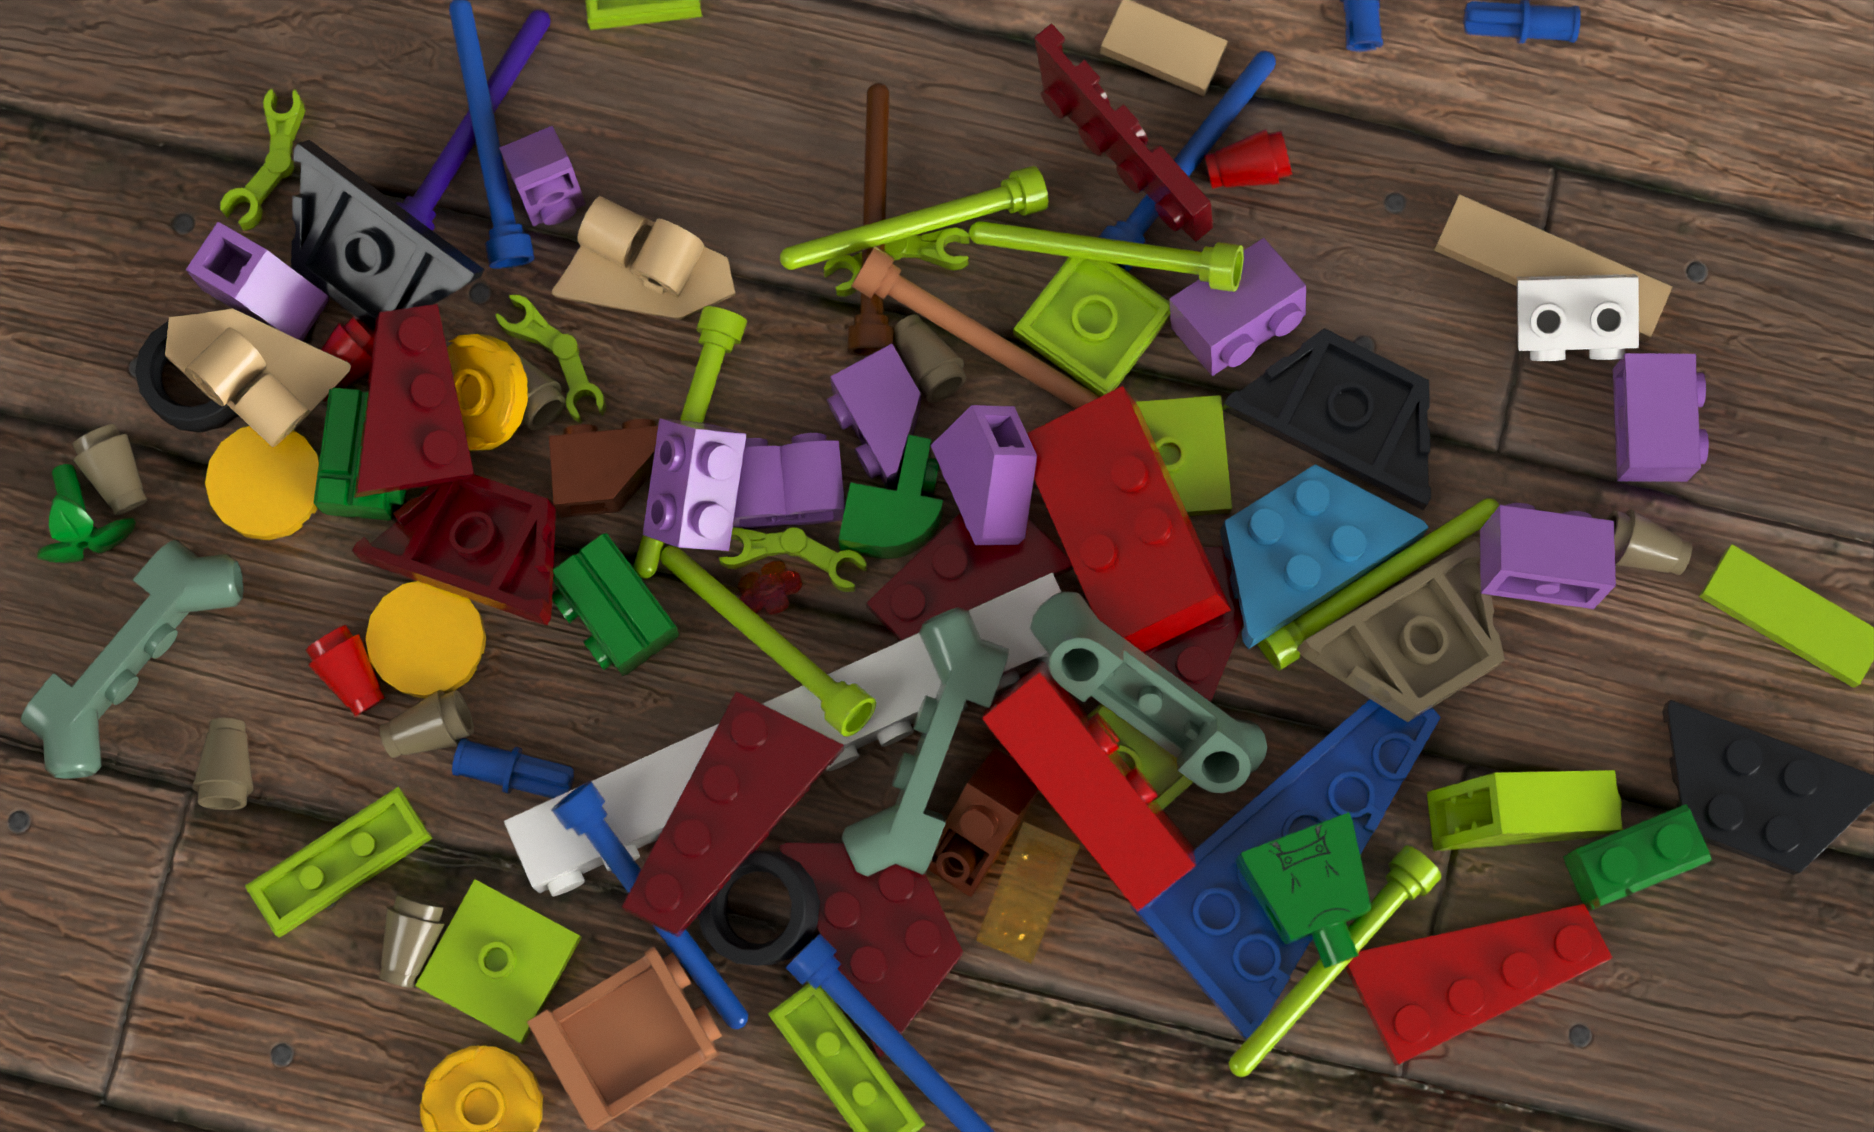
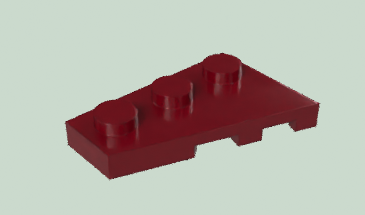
[354,304,474,498]
[866,512,1073,641]

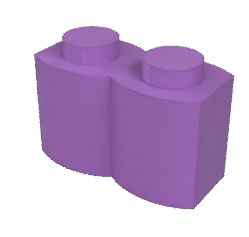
[733,433,845,530]

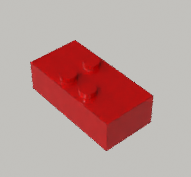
[1027,386,1231,652]
[982,661,1196,912]

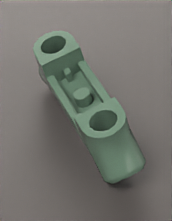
[21,540,244,779]
[1030,592,1267,793]
[842,607,1009,877]

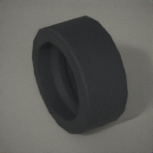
[135,320,239,433]
[698,850,820,966]

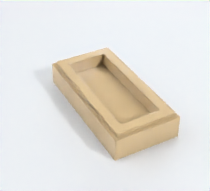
[1100,0,1228,97]

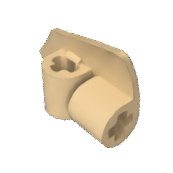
[552,196,736,320]
[165,308,351,447]

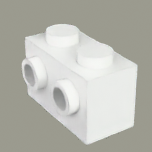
[1517,274,1639,361]

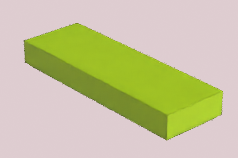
[1699,544,1874,688]
[245,787,433,938]
[768,983,925,1132]

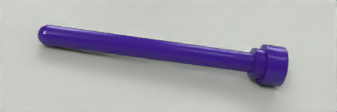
[396,9,551,231]

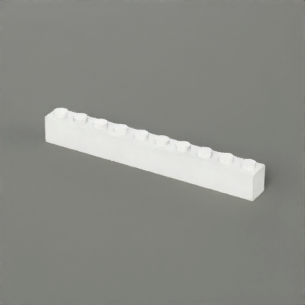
[504,573,1061,896]

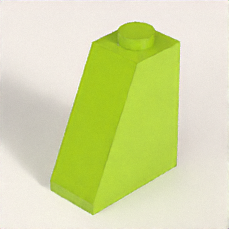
[1427,770,1623,851]

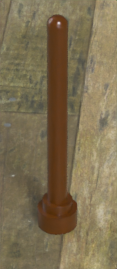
[847,83,894,357]

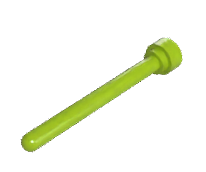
[780,165,1048,270]
[969,221,1244,292]
[633,306,747,578]
[1257,498,1499,671]
[660,545,876,737]
[1229,845,1442,1077]

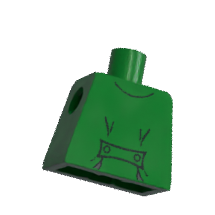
[1235,812,1371,968]

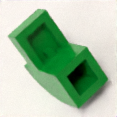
[839,435,943,559]

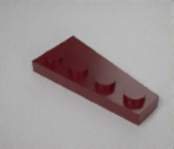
[1034,23,1213,242]
[622,691,844,938]

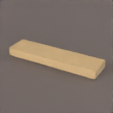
[1434,194,1672,343]

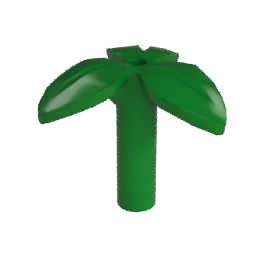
[37,464,136,563]

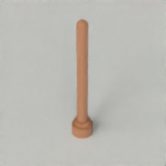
[851,247,1100,409]

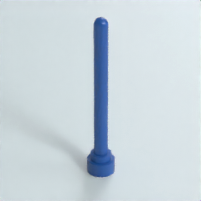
[449,0,535,269]
[1099,51,1276,273]
[551,781,748,1029]
[786,934,995,1132]

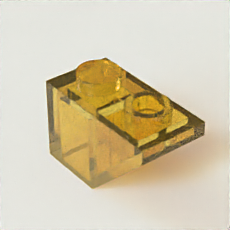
[976,822,1080,965]

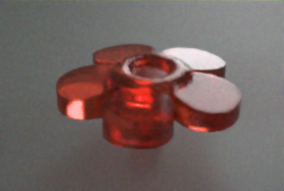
[737,561,803,615]

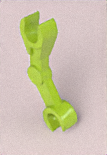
[220,89,305,231]
[824,227,970,297]
[496,295,606,424]
[719,527,867,592]

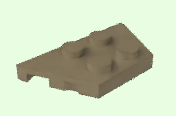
[1297,540,1505,722]

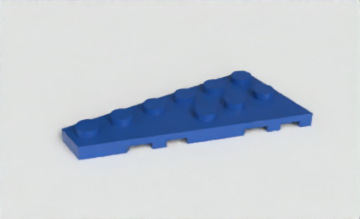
[1130,699,1441,1041]

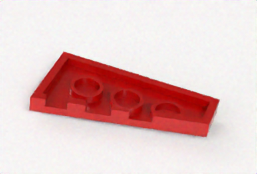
[1345,904,1613,1066]

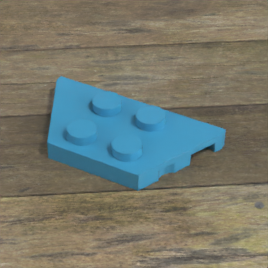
[1220,464,1429,649]

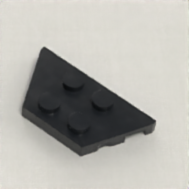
[291,140,485,330]
[1222,328,1431,511]
[1662,700,1874,875]

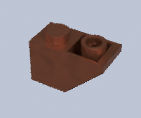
[549,419,658,518]
[927,748,1039,897]

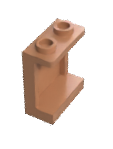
[527,946,722,1130]

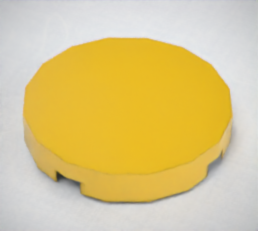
[447,334,528,451]
[205,426,320,541]
[365,581,487,699]
[420,1046,543,1132]

